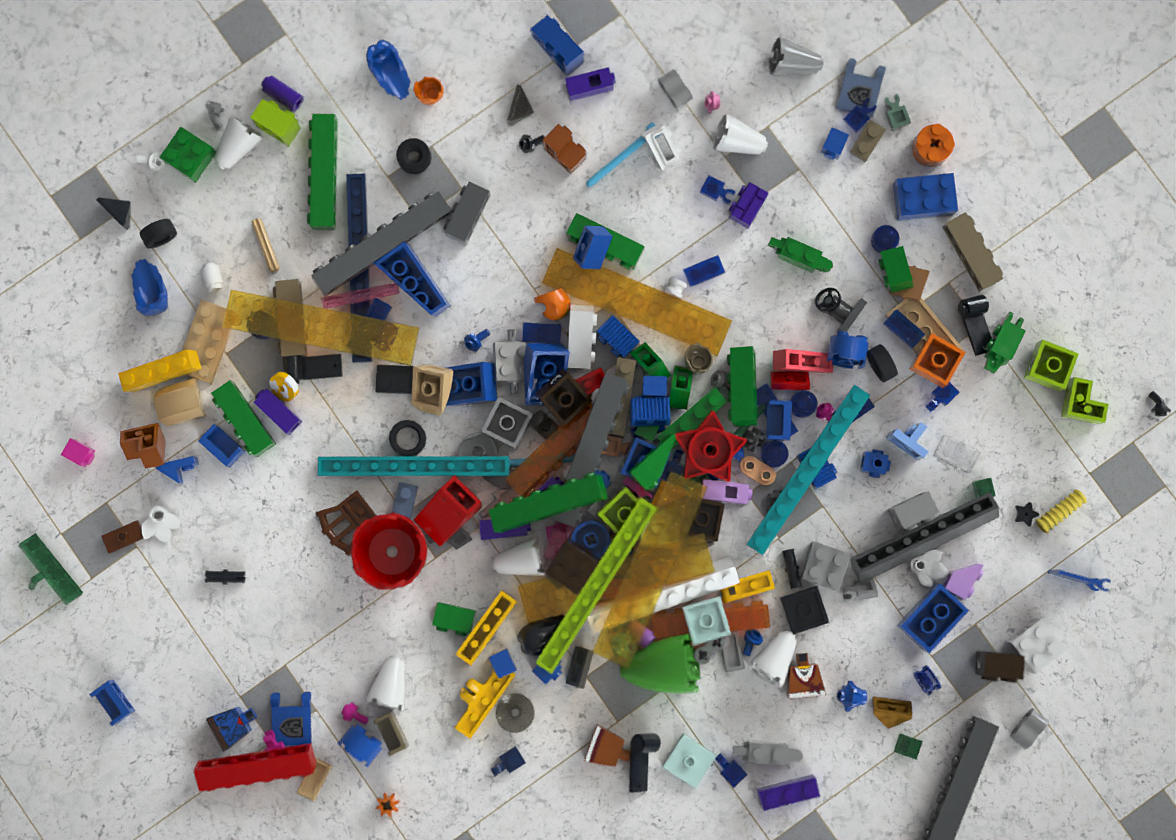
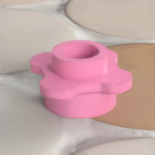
[705,91,720,113]

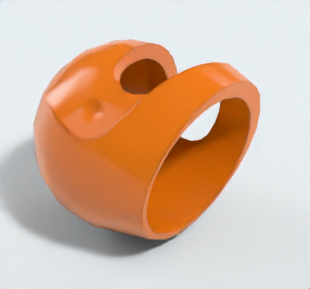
[534,288,571,321]

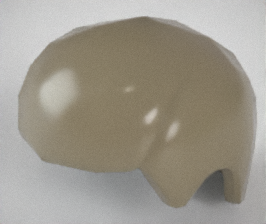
[684,343,713,374]

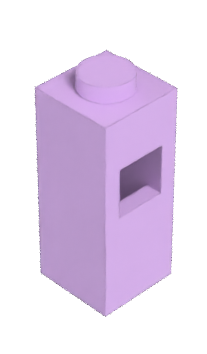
[700,479,752,505]

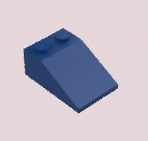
[524,343,570,405]
[445,362,498,407]

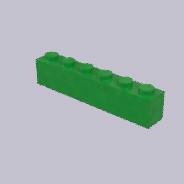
[307,114,338,230]
[489,473,608,533]

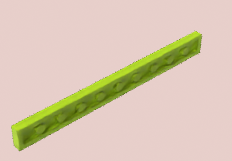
[536,498,657,674]

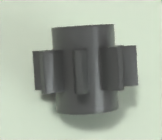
[742,427,766,452]

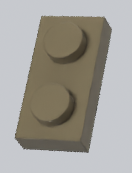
[849,120,886,162]

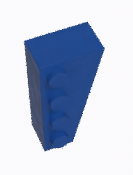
[373,241,451,317]

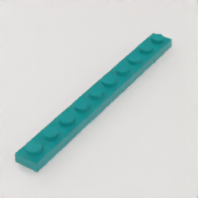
[746,384,870,555]
[318,456,510,476]

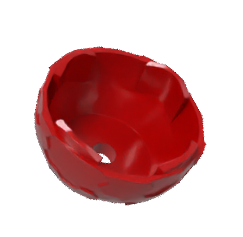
[350,512,427,590]

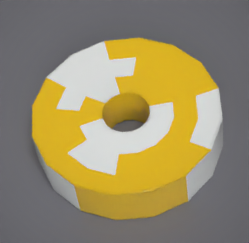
[269,372,299,402]

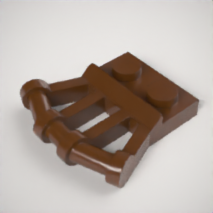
[315,490,377,556]

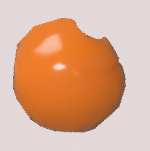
[413,76,444,105]

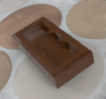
[101,520,144,554]

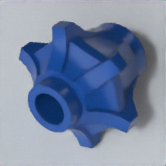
[837,681,867,712]

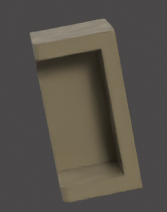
[373,710,409,756]

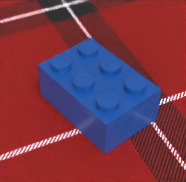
[893,173,958,221]
[897,583,969,653]

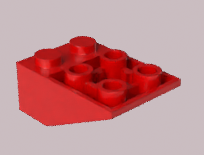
[413,475,482,547]

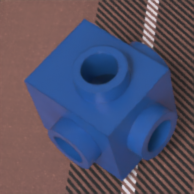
[860,450,891,478]

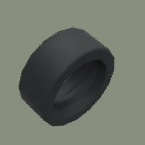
[867,344,898,383]
[389,420,427,456]

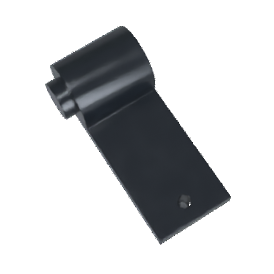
[958,295,992,356]
[283,354,343,384]
[629,733,661,793]

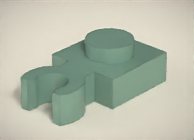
[884,94,911,130]

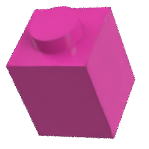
[61,438,96,467]

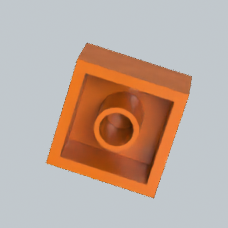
[909,333,966,388]

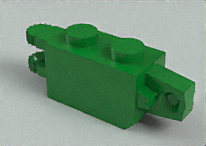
[768,237,833,273]
[984,312,1026,374]

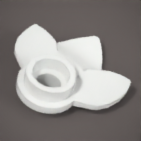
[142,506,181,543]
[910,549,948,587]

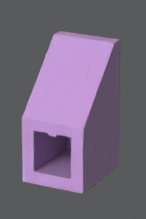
[943,564,984,600]

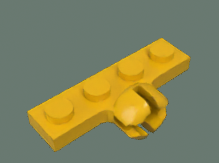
[454,670,515,739]

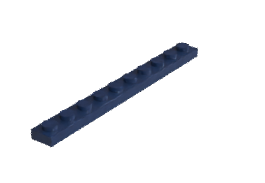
[346,173,372,363]

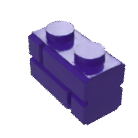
[728,182,769,229]

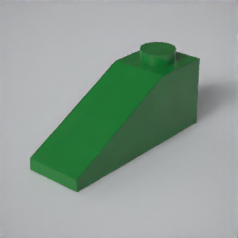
[628,433,676,490]

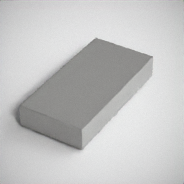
[719,630,745,672]

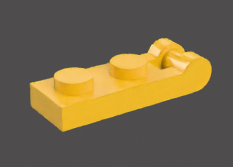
[719,570,775,604]

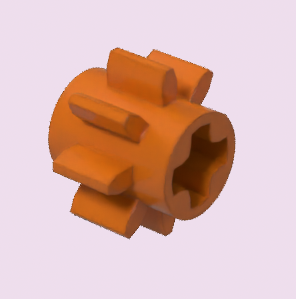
[375,792,400,817]

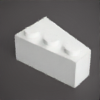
[568,304,597,369]

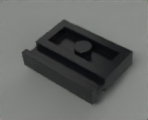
[375,365,414,394]

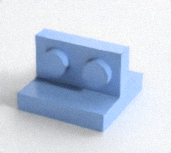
[886,422,929,460]

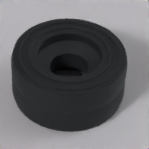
[396,138,431,174]
[139,219,177,249]

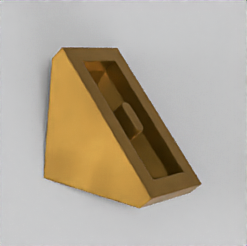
[872,696,913,729]

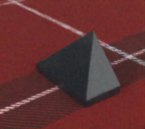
[96,197,131,230]

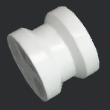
[664,277,687,299]

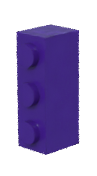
[756,774,821,811]

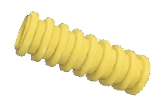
[1036,489,1087,533]

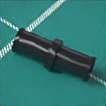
[782,549,802,589]
[205,569,246,585]

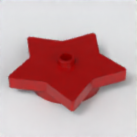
[674,411,747,482]

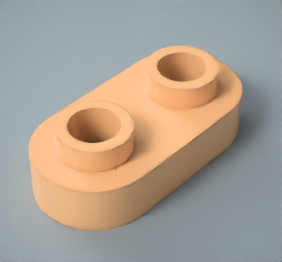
[739,456,776,486]

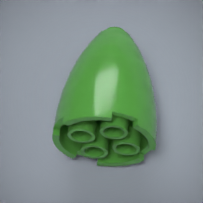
[620,633,700,694]

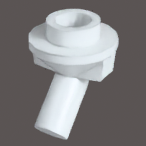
[136,152,164,171]

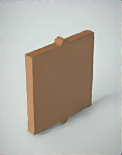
[889,265,930,302]

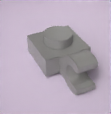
[842,578,878,602]

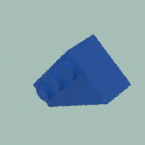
[530,15,584,77]

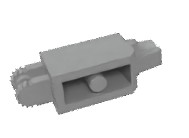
[732,740,803,765]

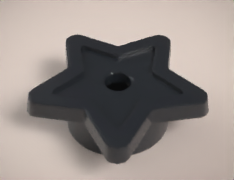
[1015,502,1039,527]

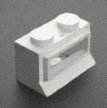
[640,123,681,170]

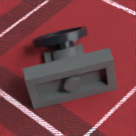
[815,288,867,332]

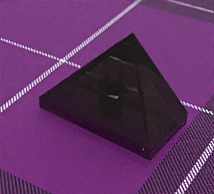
[507,84,534,126]

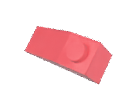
[773,349,833,373]

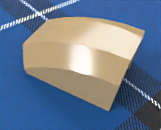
[411,364,453,416]
[153,379,206,426]

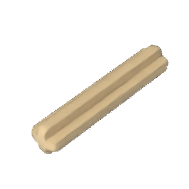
[252,218,280,273]

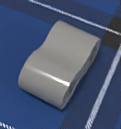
[657,69,693,109]
[694,636,729,664]
[1010,708,1049,750]

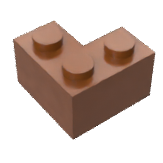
[543,123,586,174]
[119,423,166,469]

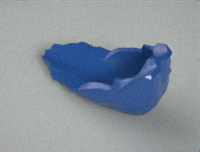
[366,40,411,100]
[131,259,168,316]

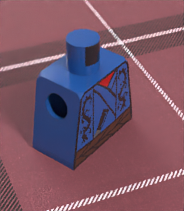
[206,706,257,752]

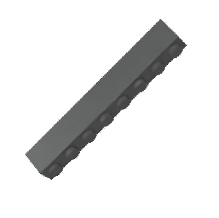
[311,191,452,297]
[552,372,630,527]
[850,492,999,584]
[922,716,999,840]

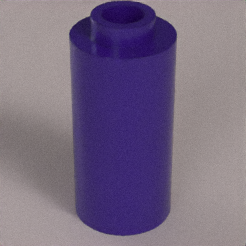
[261,75,304,112]

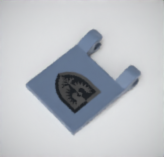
[836,58,886,117]

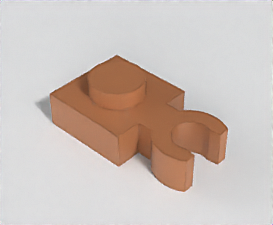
[601,436,630,457]

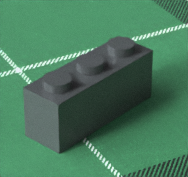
[443,181,491,245]

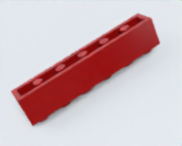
[193,743,317,792]

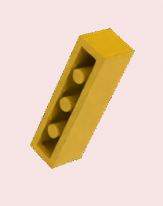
[118,349,202,392]
[455,590,518,666]

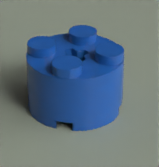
[827,331,869,369]
[571,521,610,558]
[337,724,383,768]

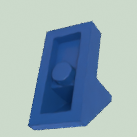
[156,456,199,484]

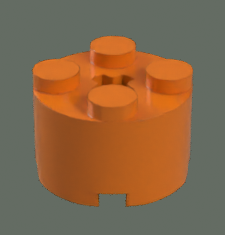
[912,124,955,167]

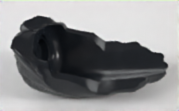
[517,614,565,656]

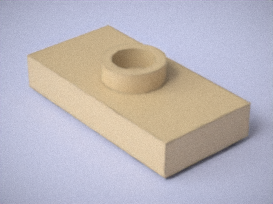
[296,758,332,802]

